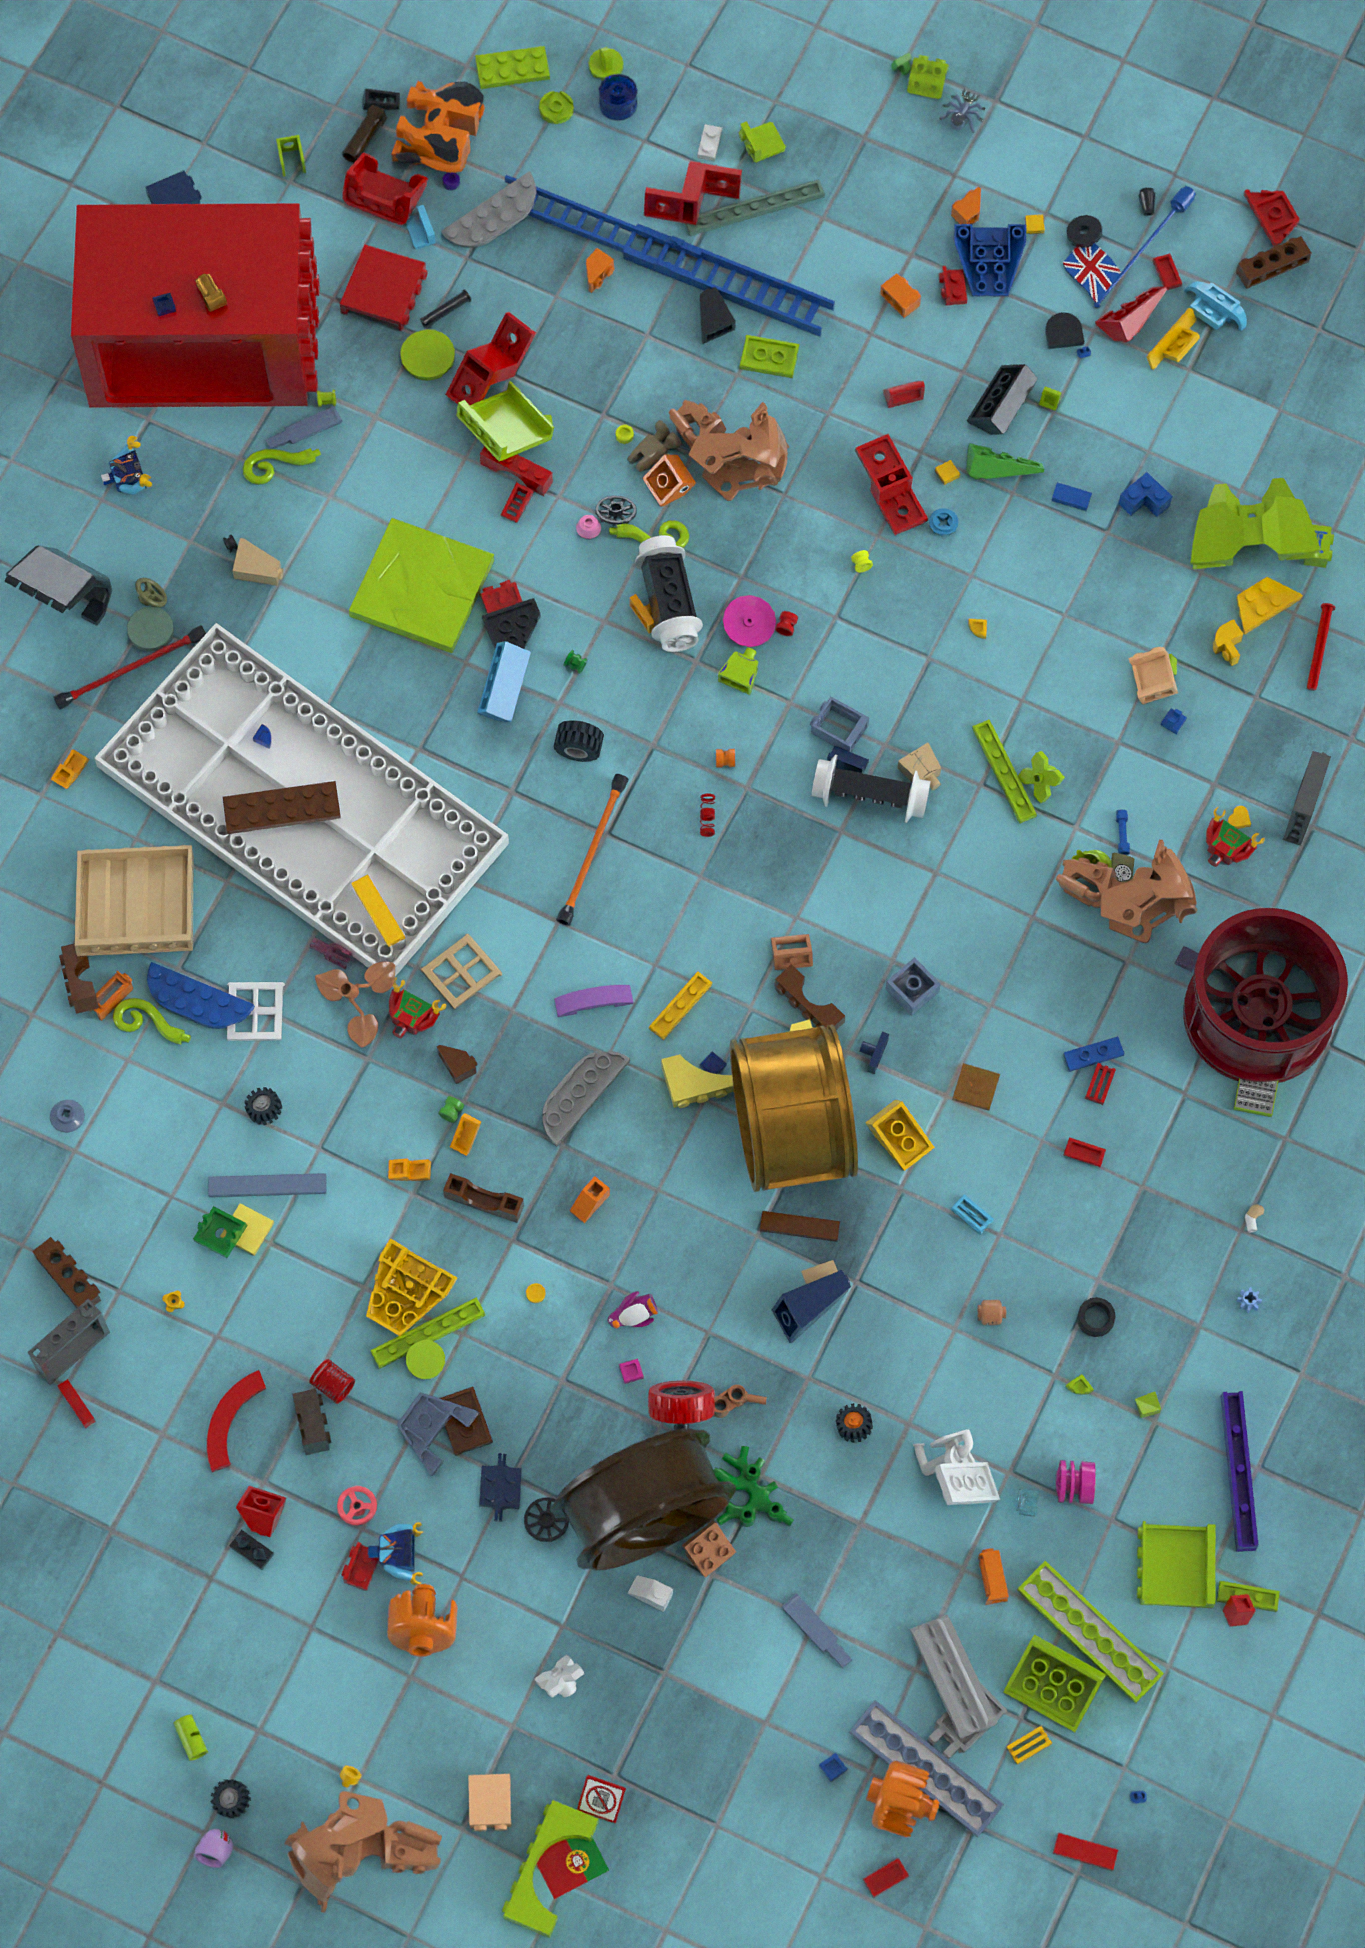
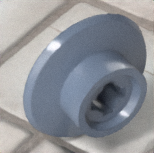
[50,1100,85,1133]

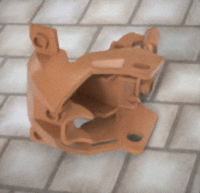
[669,400,789,501]
[1056,839,1198,943]
[284,1791,442,1913]

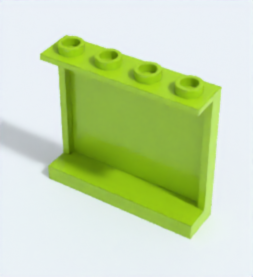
[456,381,554,462]
[1137,1521,1216,1608]

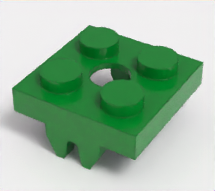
[193,1206,248,1258]

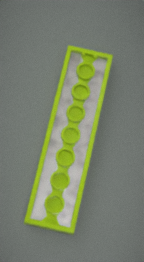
[1017,1561,1164,1704]

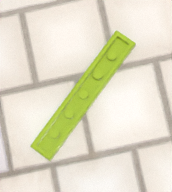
[972,719,1037,824]
[370,1297,486,1369]

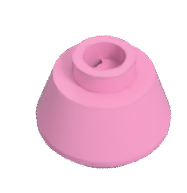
[576,515,601,539]

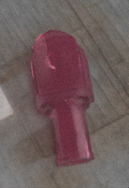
[310,937,353,970]

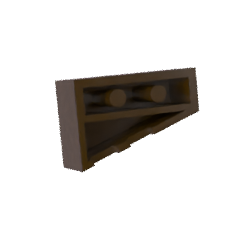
[292,1388,332,1455]

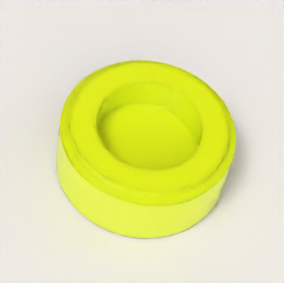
[616,425,634,444]

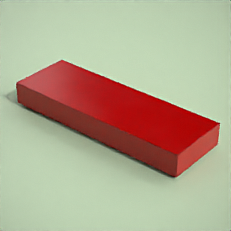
[1053,1833,1118,1871]

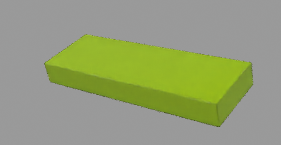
[1216,1581,1280,1612]

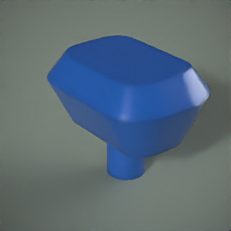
[1076,346,1091,358]
[1130,1790,1147,1803]

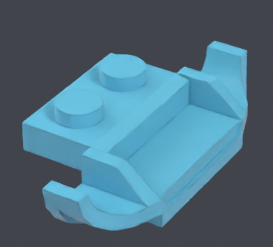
[1184,281,1247,331]

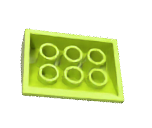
[1003,1634,1106,1732]

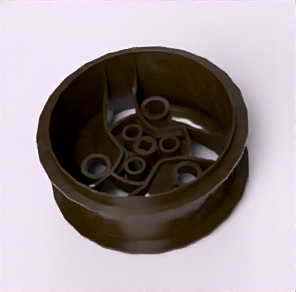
[552,1428,736,1571]

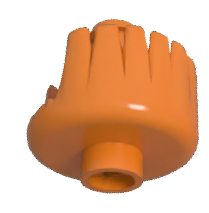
[387,1584,458,1657]
[866,1760,940,1837]

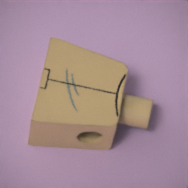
[897,743,941,791]

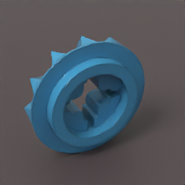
[929,508,959,536]

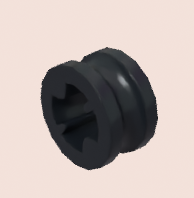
[223,534,238,553]

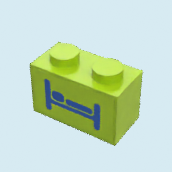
[1304,524,1334,568]

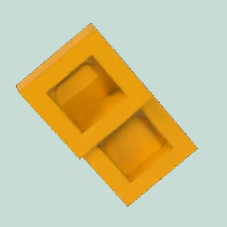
[51,749,90,789]
[388,1158,431,1181]

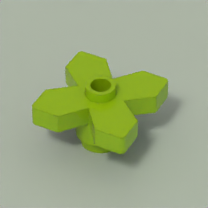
[1018,751,1065,803]

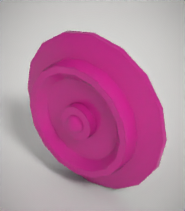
[723,595,776,647]

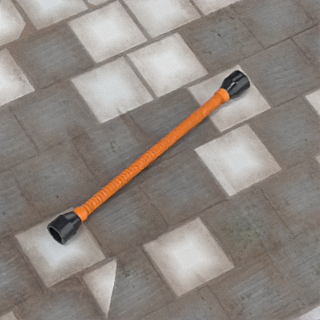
[556,774,629,926]

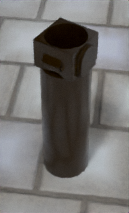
[342,105,387,163]

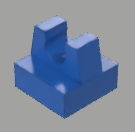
[1161,708,1187,735]

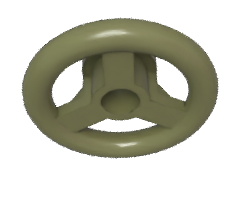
[135,578,167,607]

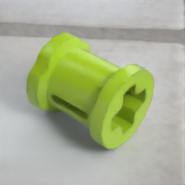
[317,390,337,407]

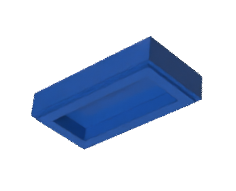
[1051,482,1092,511]

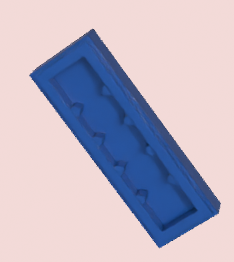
[1063,1036,1125,1072]

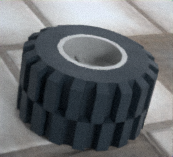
[554,720,604,762]

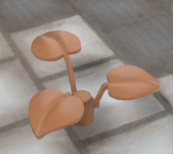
[315,961,396,1048]

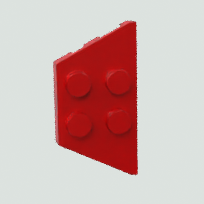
[1244,189,1300,246]

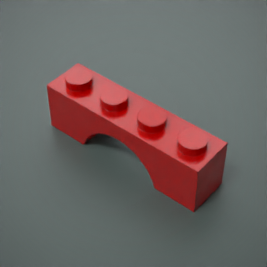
[480,446,553,496]

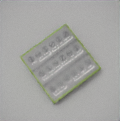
[1233,1079,1278,1117]

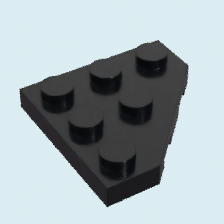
[482,598,541,649]

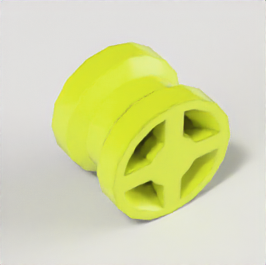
[851,550,873,573]

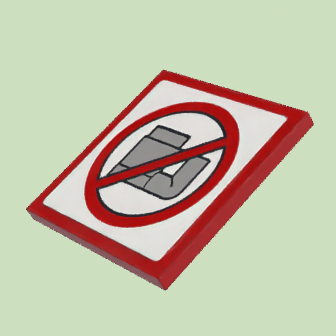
[577,1774,626,1824]

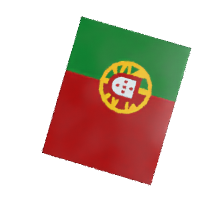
[536,1837,610,1900]

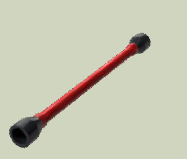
[53,625,206,710]

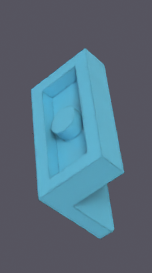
[405,205,436,249]

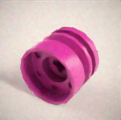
[1055,1460,1096,1504]

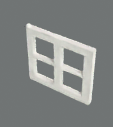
[227,982,285,1041]

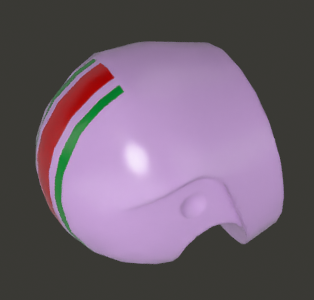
[194,1829,233,1868]

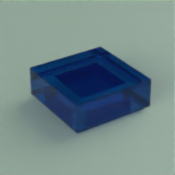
[153,293,176,317]
[699,1051,727,1074]

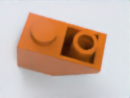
[951,186,981,225]
[586,248,615,293]
[570,1176,610,1224]

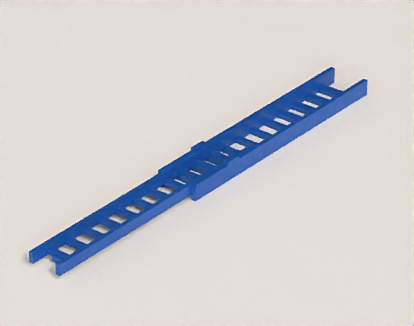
[505,175,835,337]

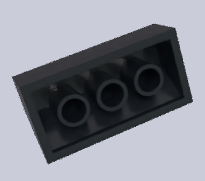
[967,364,1038,435]

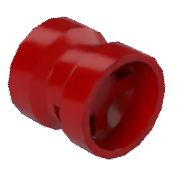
[775,611,798,637]

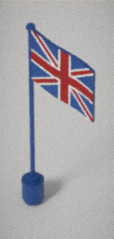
[1063,186,1196,308]

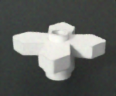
[535,1655,584,1697]

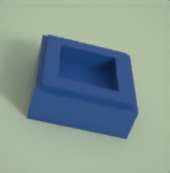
[819,1753,848,1782]

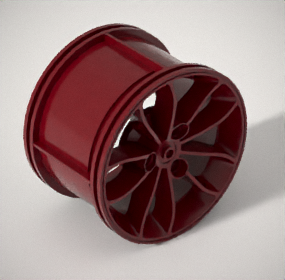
[1183,908,1348,1083]

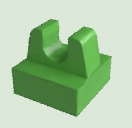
[890,52,912,76]

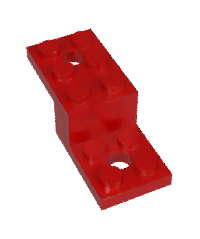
[855,434,928,535]

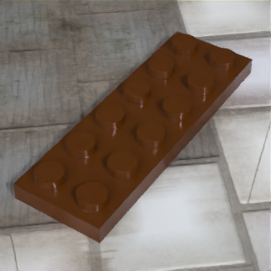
[222,781,341,834]

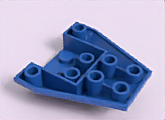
[954,224,1026,296]

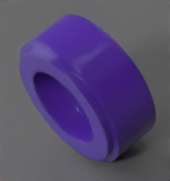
[442,172,460,190]

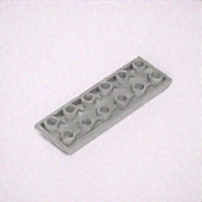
[910,1615,997,1738]

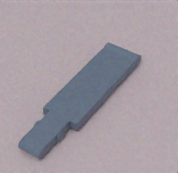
[266,406,342,449]
[782,1593,852,1668]

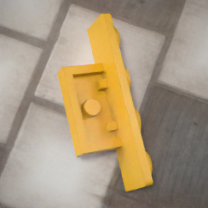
[1147,308,1200,370]

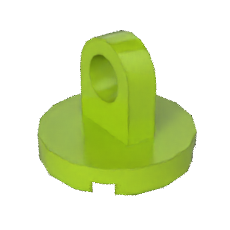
[589,46,624,81]

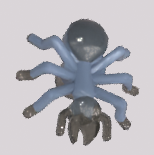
[939,89,985,133]

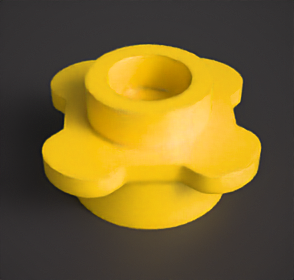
[162,1290,185,1313]

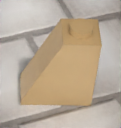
[232,538,284,586]

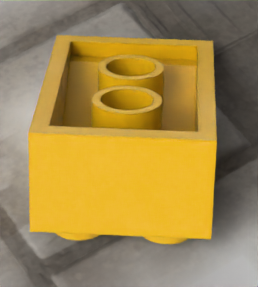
[865,1099,935,1171]

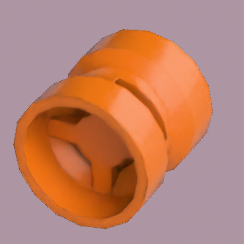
[716,749,735,768]

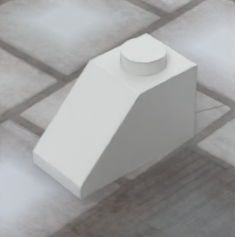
[628,1576,673,1612]

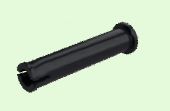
[420,289,472,328]

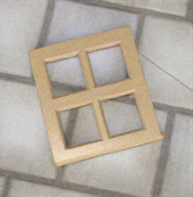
[421,933,502,1010]

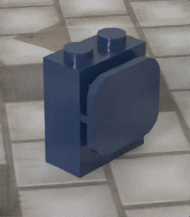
[145,170,202,204]

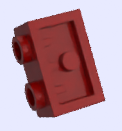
[939,266,968,306]
[479,580,522,614]
[341,1542,380,1591]

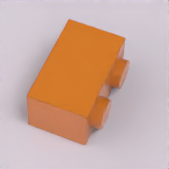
[880,273,921,318]

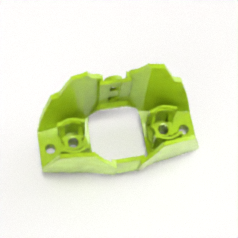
[1190,477,1321,569]

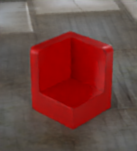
[1223,1594,1256,1627]

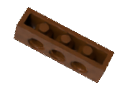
[1236,236,1312,289]
[32,1237,101,1311]

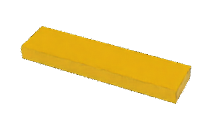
[351,874,405,947]
[649,971,713,1040]

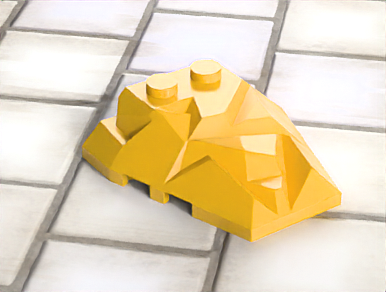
[366,1238,458,1336]

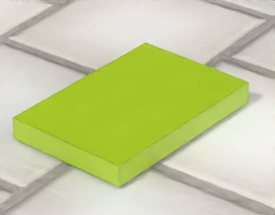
[739,335,799,378]

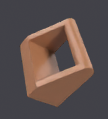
[771,934,813,970]

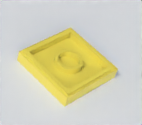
[220,1203,274,1256]

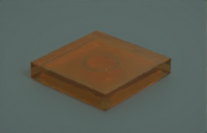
[952,1063,1000,1111]

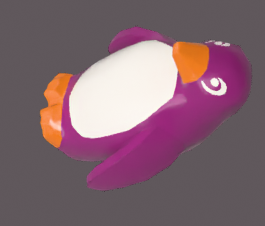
[608,1291,658,1328]

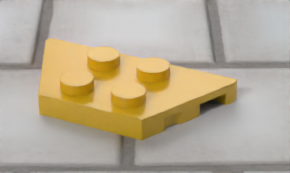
[1236,577,1303,635]

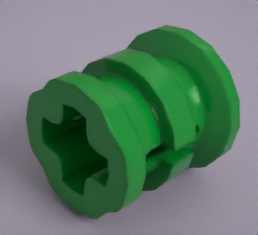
[563,650,588,674]

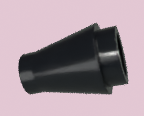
[1138,188,1156,216]

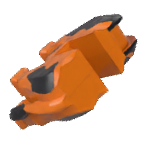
[392,81,485,173]

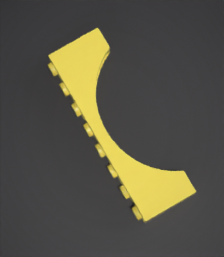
[661,1020,812,1108]

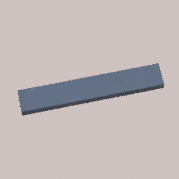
[208,1173,327,1197]

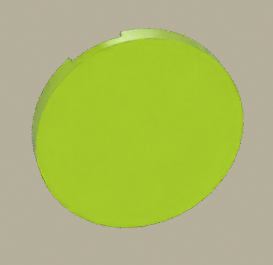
[401,329,455,380]

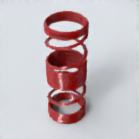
[700,793,715,837]

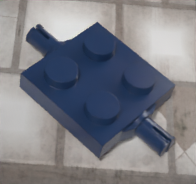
[479,1453,522,1522]

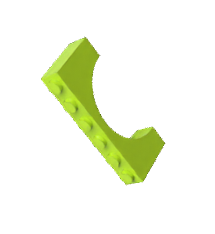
[501,1800,599,1938]

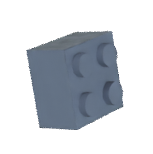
[885,957,941,1016]

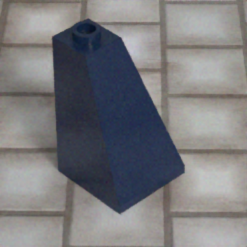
[772,1270,851,1343]

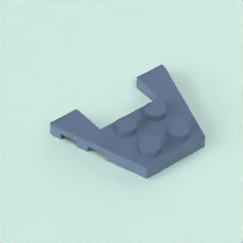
[396,1392,479,1476]

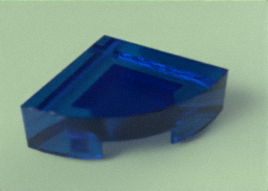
[253,724,272,749]

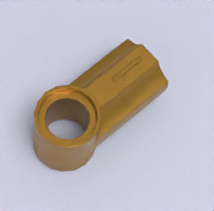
[195,274,227,312]

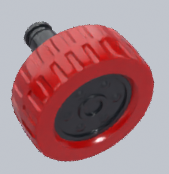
[648,1380,715,1430]

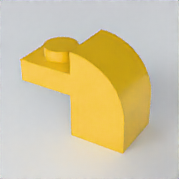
[1213,619,1243,666]

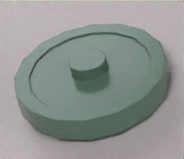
[127,607,174,652]

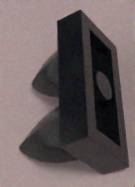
[229,1529,274,1570]

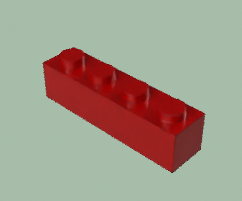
[58,1379,96,1429]

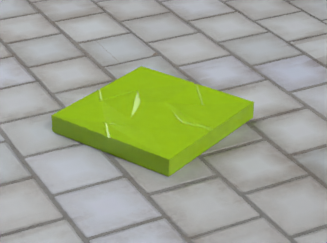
[349,518,495,653]

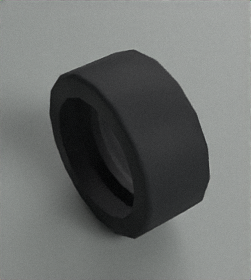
[1077,1297,1116,1337]

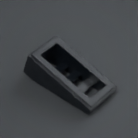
[362,88,400,110]

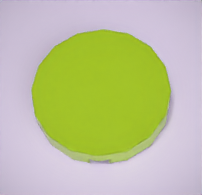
[539,91,574,124]
[406,1340,445,1379]

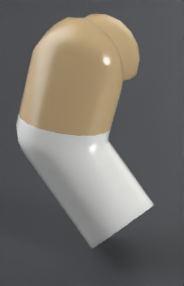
[1245,1204,1264,1233]

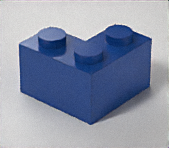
[1118,472,1173,517]

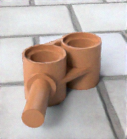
[714,1385,767,1418]

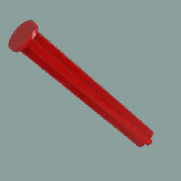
[1307,603,1335,691]

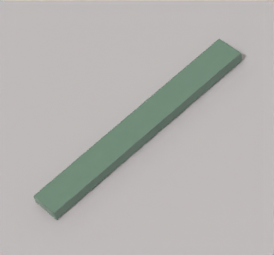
[685,179,825,236]

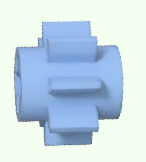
[1236,1287,1262,1313]

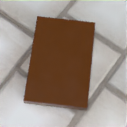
[440,1387,493,1456]

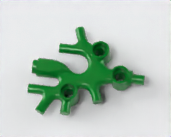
[714,1446,794,1527]

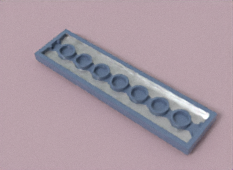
[849,1700,1004,1837]

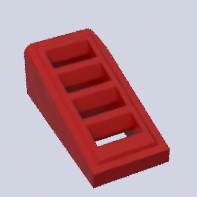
[501,482,534,523]

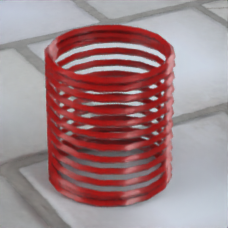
[309,1359,355,1404]

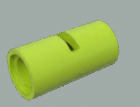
[173,1714,208,1761]

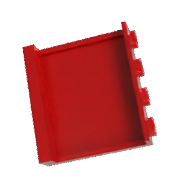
[340,244,428,331]

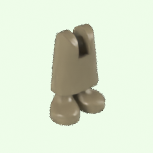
[627,420,682,472]

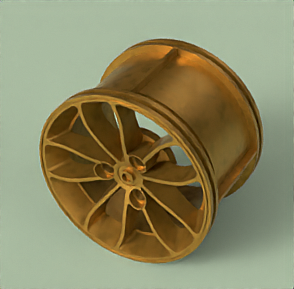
[730,1024,858,1192]

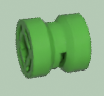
[438,1096,464,1123]

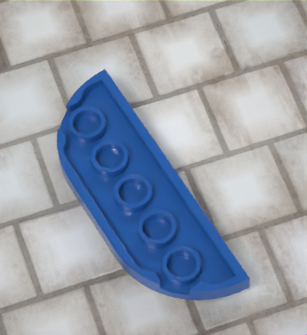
[147,962,255,1029]

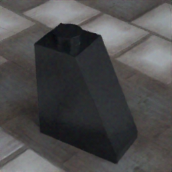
[700,287,736,344]

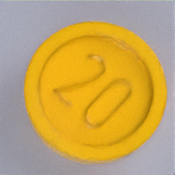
[526,1283,546,1303]

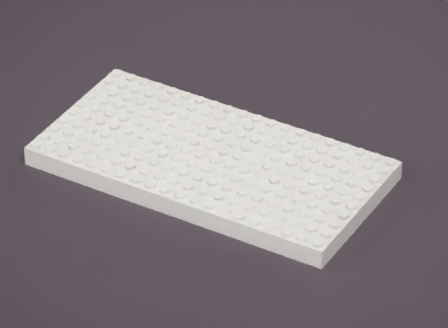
[94,623,509,976]

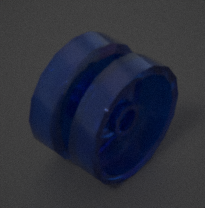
[599,74,638,121]

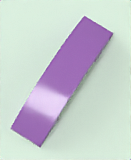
[554,985,633,1017]

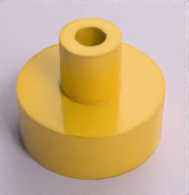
[339,1765,361,1788]

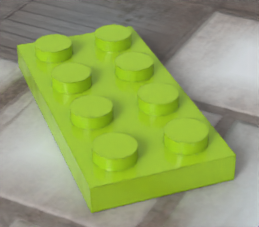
[475,46,550,89]

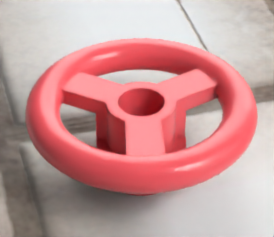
[337,1486,377,1525]

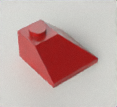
[236,1486,287,1537]

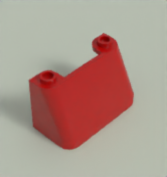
[342,153,428,225]

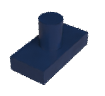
[859,1031,889,1074]

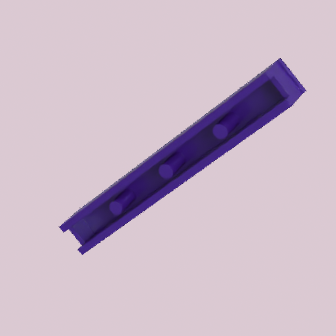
[1220,1391,1259,1552]

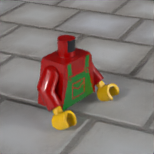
[1206,807,1265,867]
[389,977,446,1039]

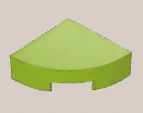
[1066,1374,1094,1395]

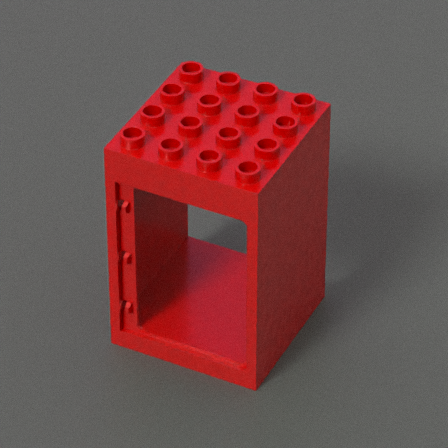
[71,203,320,408]

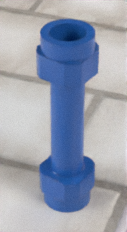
[1116,809,1130,855]

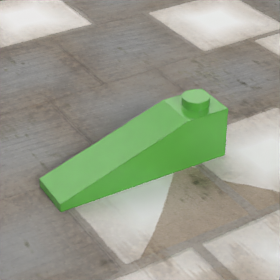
[966,443,1045,480]

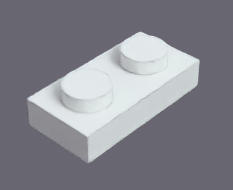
[697,124,722,161]

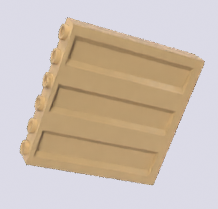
[75,845,194,956]

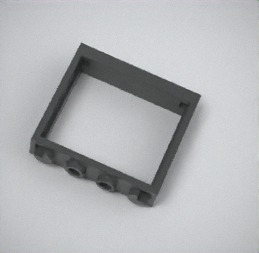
[1283,751,1331,846]
[27,1299,110,1385]

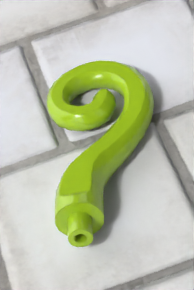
[243,448,321,485]
[609,520,689,548]
[113,998,191,1045]

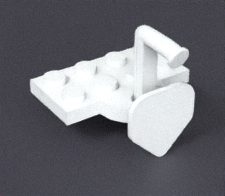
[913,1429,1000,1505]

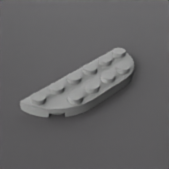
[441,171,536,248]
[543,1051,630,1147]

